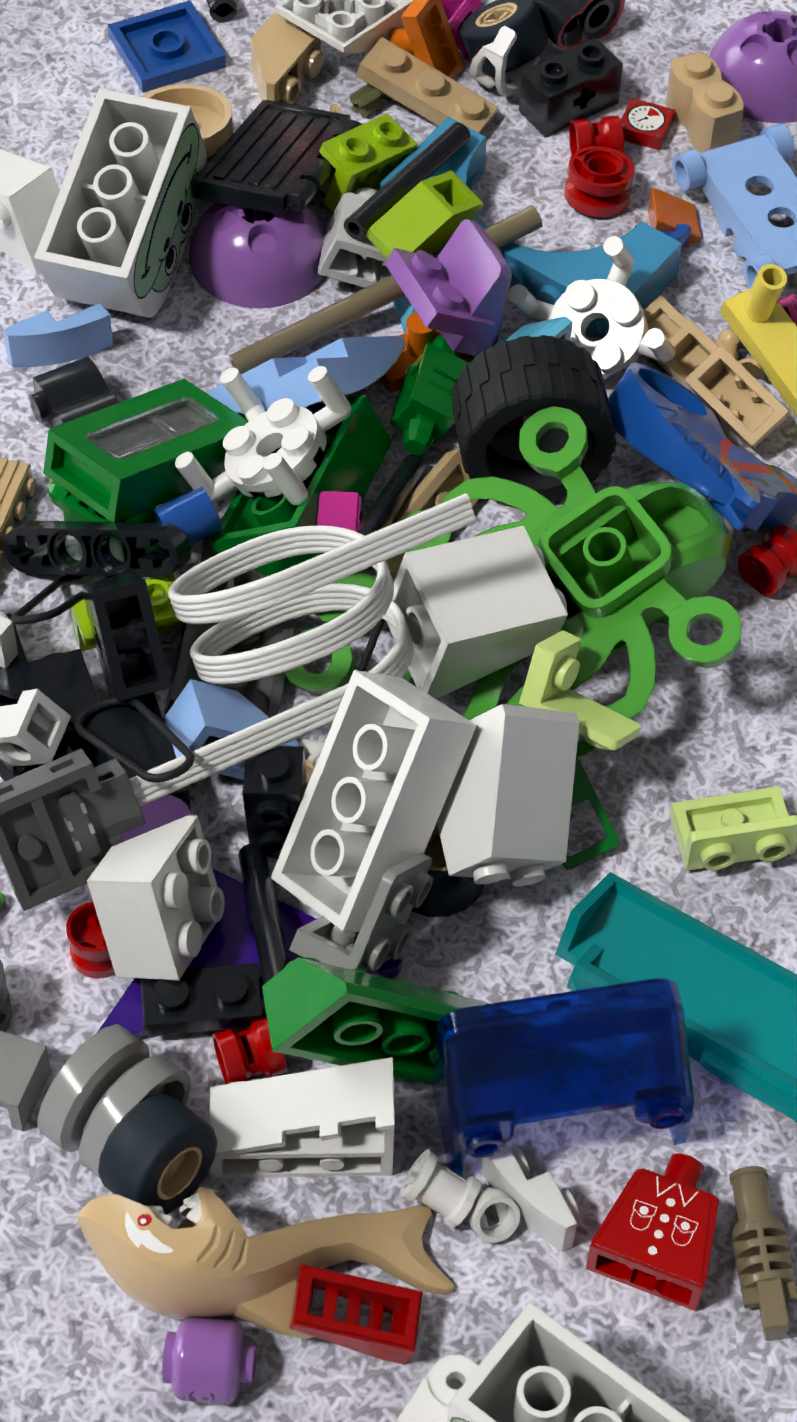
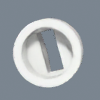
[467,1187,520,1243]

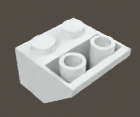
[87,815,225,980]

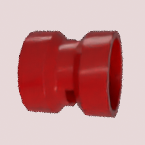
[569,116,624,155]
[737,525,797,597]
[66,902,115,979]
[212,1017,287,1085]

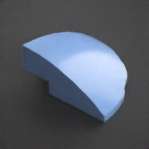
[207,336,406,413]

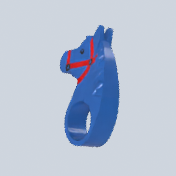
[608,363,797,531]

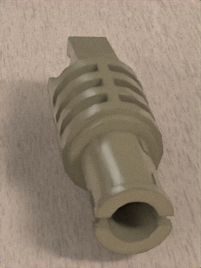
[729,1166,797,1341]

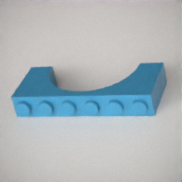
[380,117,682,339]

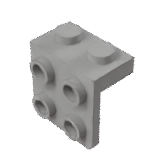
[289,853,433,973]

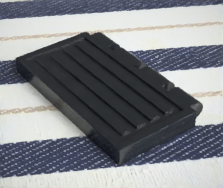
[192,99,362,215]

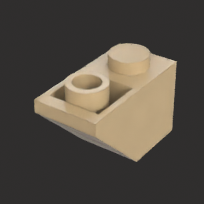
[250,13,324,105]

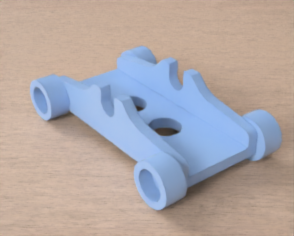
[673,123,797,289]

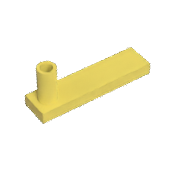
[719,264,797,417]

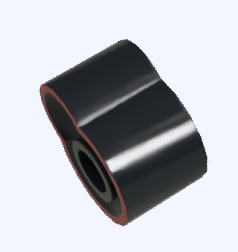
[535,0,625,51]

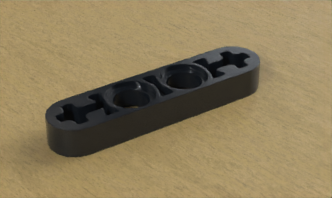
[4,520,191,577]

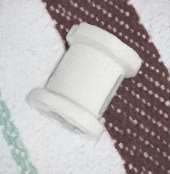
[400,1149,481,1228]

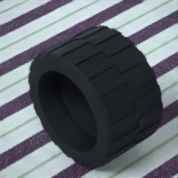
[451,335,617,502]

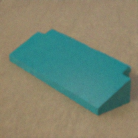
[555,872,797,1121]

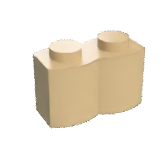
[666,51,744,153]

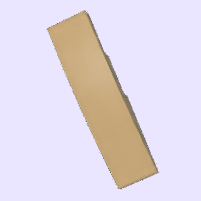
[644,295,790,449]

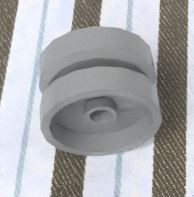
[37,1024,191,1178]

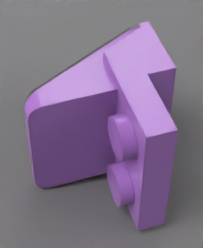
[384,219,512,356]

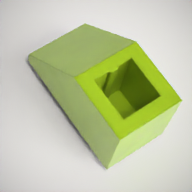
[366,170,484,259]

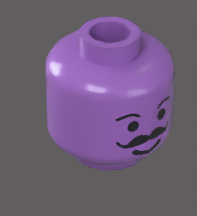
[162,1317,257,1404]

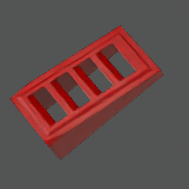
[289,1264,423,1365]

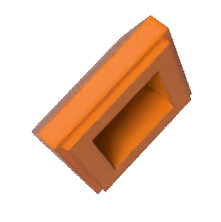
[648,189,701,244]

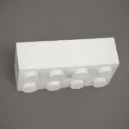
[271,670,477,932]

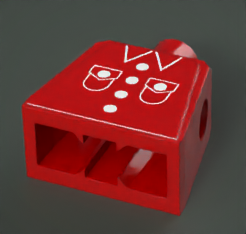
[586,1153,719,1312]

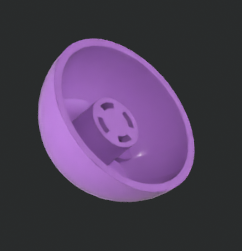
[709,10,797,123]
[189,202,325,308]

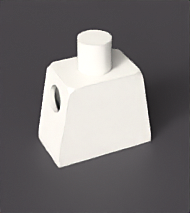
[318,187,392,288]

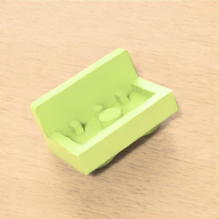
[670,786,797,871]

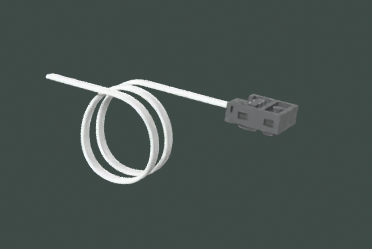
[0,493,476,911]

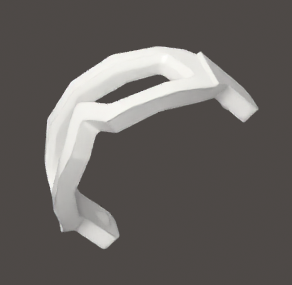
[469,26,539,97]

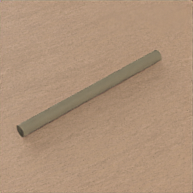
[229,205,543,374]

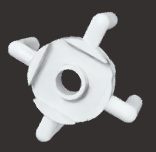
[508,236,675,380]
[175,366,352,506]

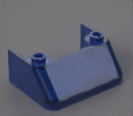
[432,979,695,1176]

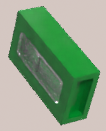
[43,378,248,522]

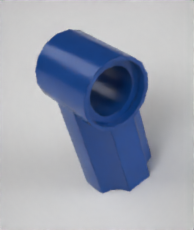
[154,487,223,545]

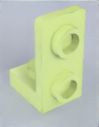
[519,630,641,750]

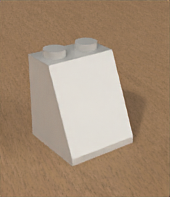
[386,526,568,699]
[437,704,579,886]

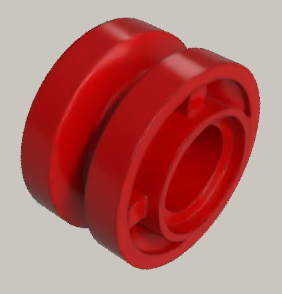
[564,146,635,217]

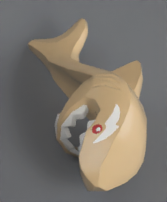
[77,1187,454,1339]

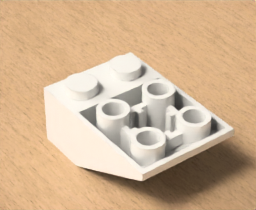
[274,0,413,53]

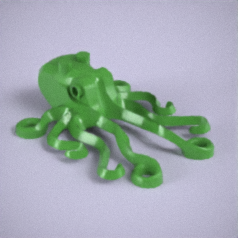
[284,406,742,757]

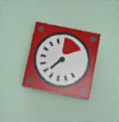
[621,97,675,151]

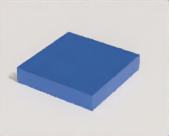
[107,0,226,93]

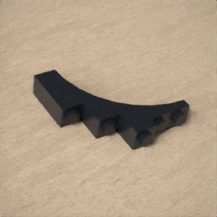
[0,613,191,812]

